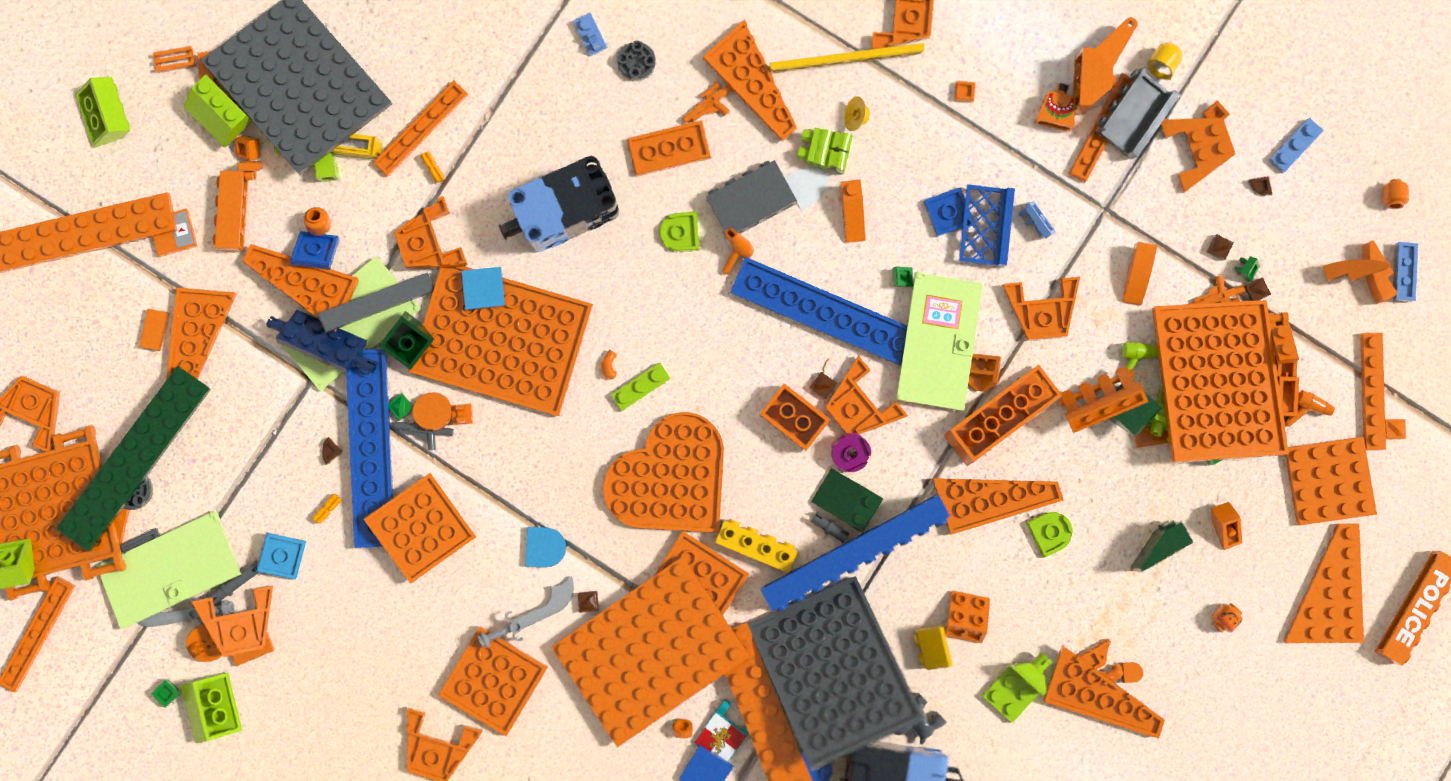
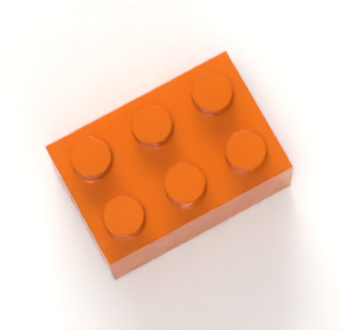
[759,383,831,452]

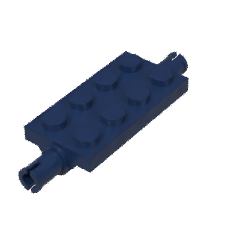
[266,310,378,374]

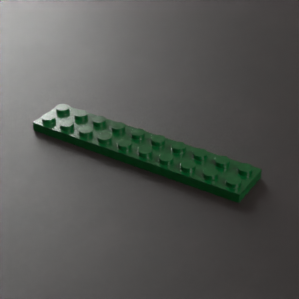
[56,366,211,552]

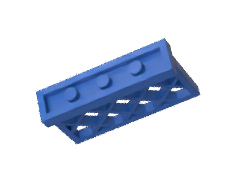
[958,184,1015,268]

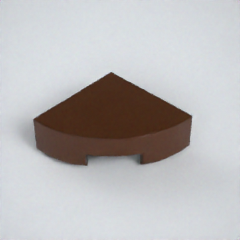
[1248,176,1273,196]
[322,437,343,465]

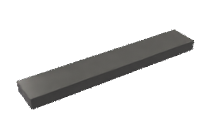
[317,272,434,333]

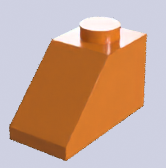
[1211,501,1243,550]

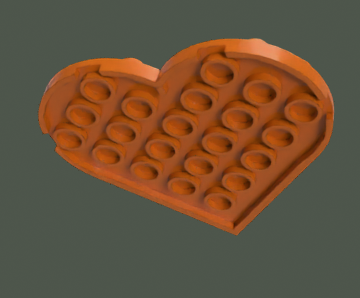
[603,412,724,533]

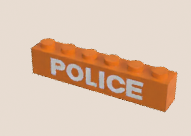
[1374,551,1451,666]

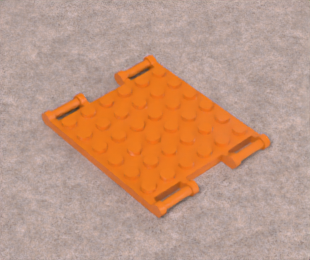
[0,425,126,601]

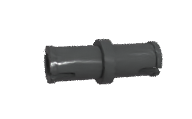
[810,512,850,543]

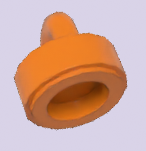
[673,719,693,739]

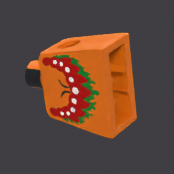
[1034,83,1076,132]

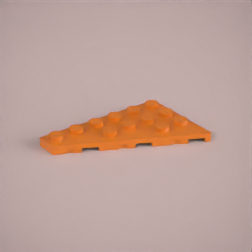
[1284,524,1364,643]

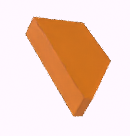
[1079,639,1111,669]

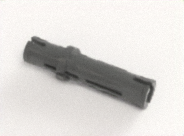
[206,560,260,606]

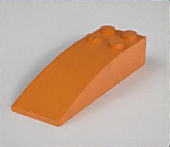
[944,364,1063,466]

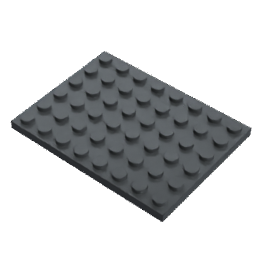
[201,0,393,175]
[748,576,925,771]

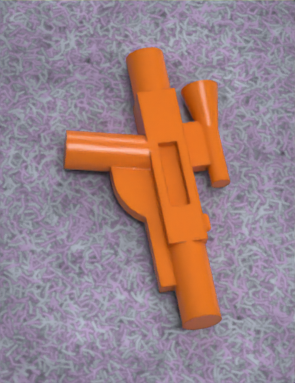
[682,82,733,123]
[1191,276,1245,304]

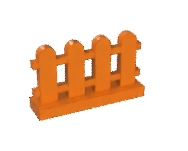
[1059,367,1148,433]

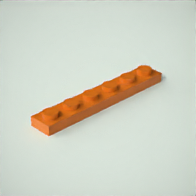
[1360,333,1386,450]

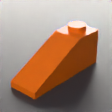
[839,179,866,243]

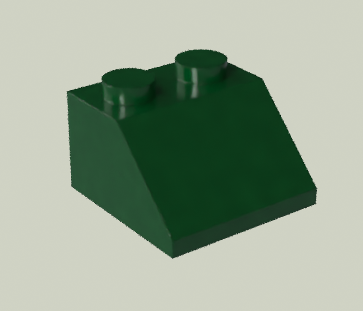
[378,311,434,370]
[1108,384,1162,437]

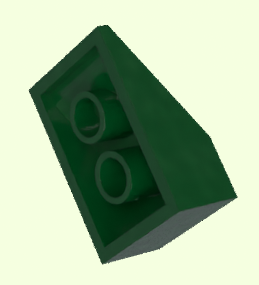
[811,468,884,533]
[1130,520,1194,572]

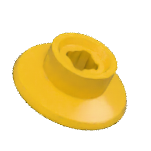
[844,96,870,131]

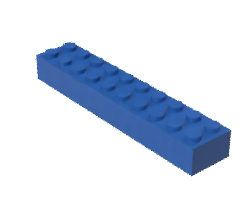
[761,495,950,612]

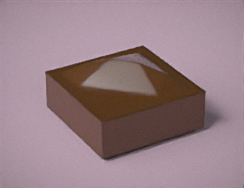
[1207,234,1234,261]
[1244,277,1271,301]
[810,372,837,399]
[577,591,599,613]

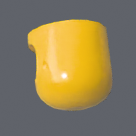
[1147,42,1183,81]

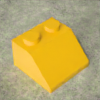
[913,624,953,670]

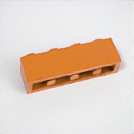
[213,170,249,252]

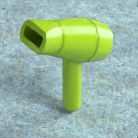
[1121,342,1158,371]

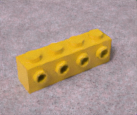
[715,519,798,573]

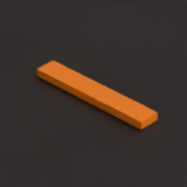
[1068,73,1130,183]
[373,80,469,177]
[0,576,76,692]

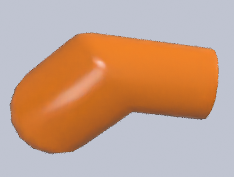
[601,350,617,380]
[1098,664,1123,682]

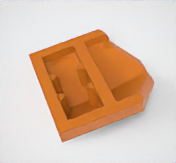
[968,354,1002,392]

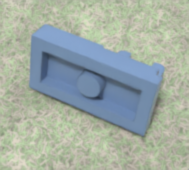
[573,12,607,57]
[1019,201,1056,239]

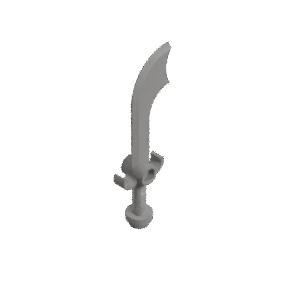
[478,576,574,648]
[138,597,235,627]

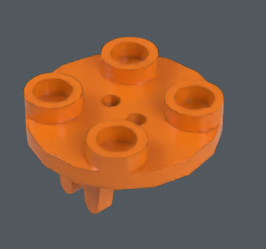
[186,625,221,662]

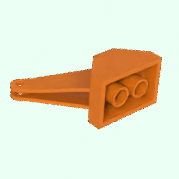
[1072,17,1138,115]

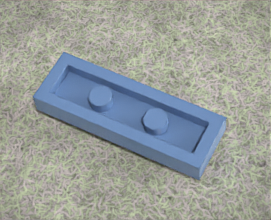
[1269,117,1324,173]
[1393,242,1419,302]

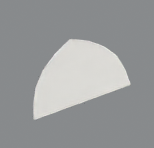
[785,168,830,211]

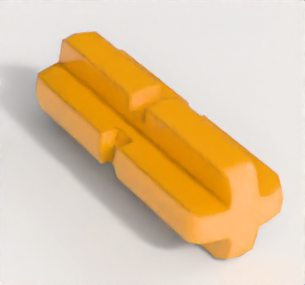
[420,151,445,183]
[312,494,342,524]

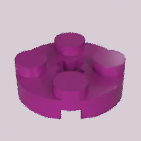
[831,432,871,472]

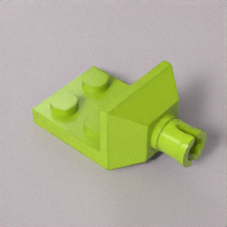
[982,652,1052,724]

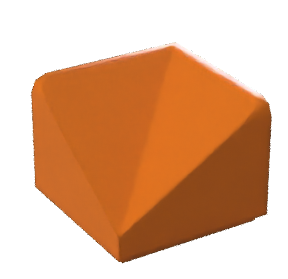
[235,136,260,160]

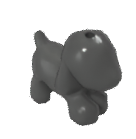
[894,692,947,745]

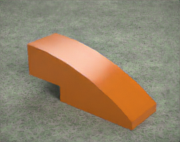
[1362,240,1398,304]
[1122,241,1157,306]
[1322,259,1391,281]
[1275,356,1299,416]

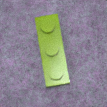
[611,363,671,411]

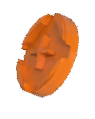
[412,392,452,431]

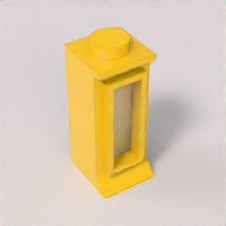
[331,134,382,159]

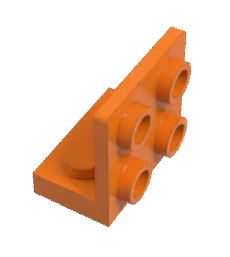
[944,591,990,644]

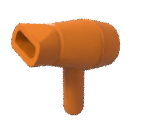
[722,227,754,275]
[1284,390,1335,427]

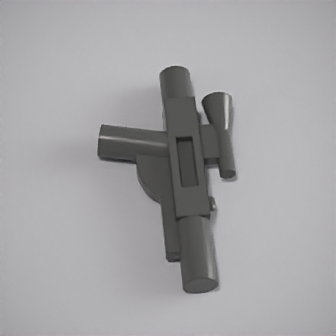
[394,421,454,450]

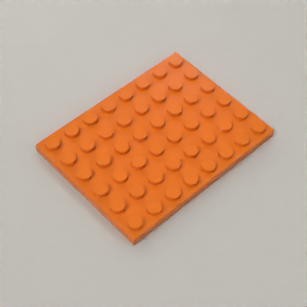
[408,266,593,417]
[1152,300,1289,463]
[551,556,750,748]

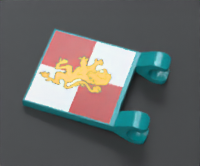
[693,699,749,762]

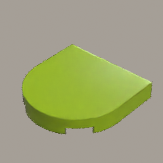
[659,211,700,252]
[1025,512,1073,558]

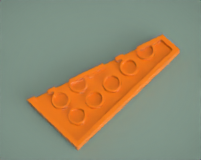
[703,19,797,142]
[242,244,359,332]
[166,287,237,380]
[932,478,1064,535]
[1043,645,1165,739]

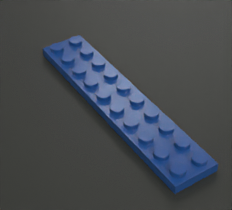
[730,257,907,366]
[346,349,393,548]

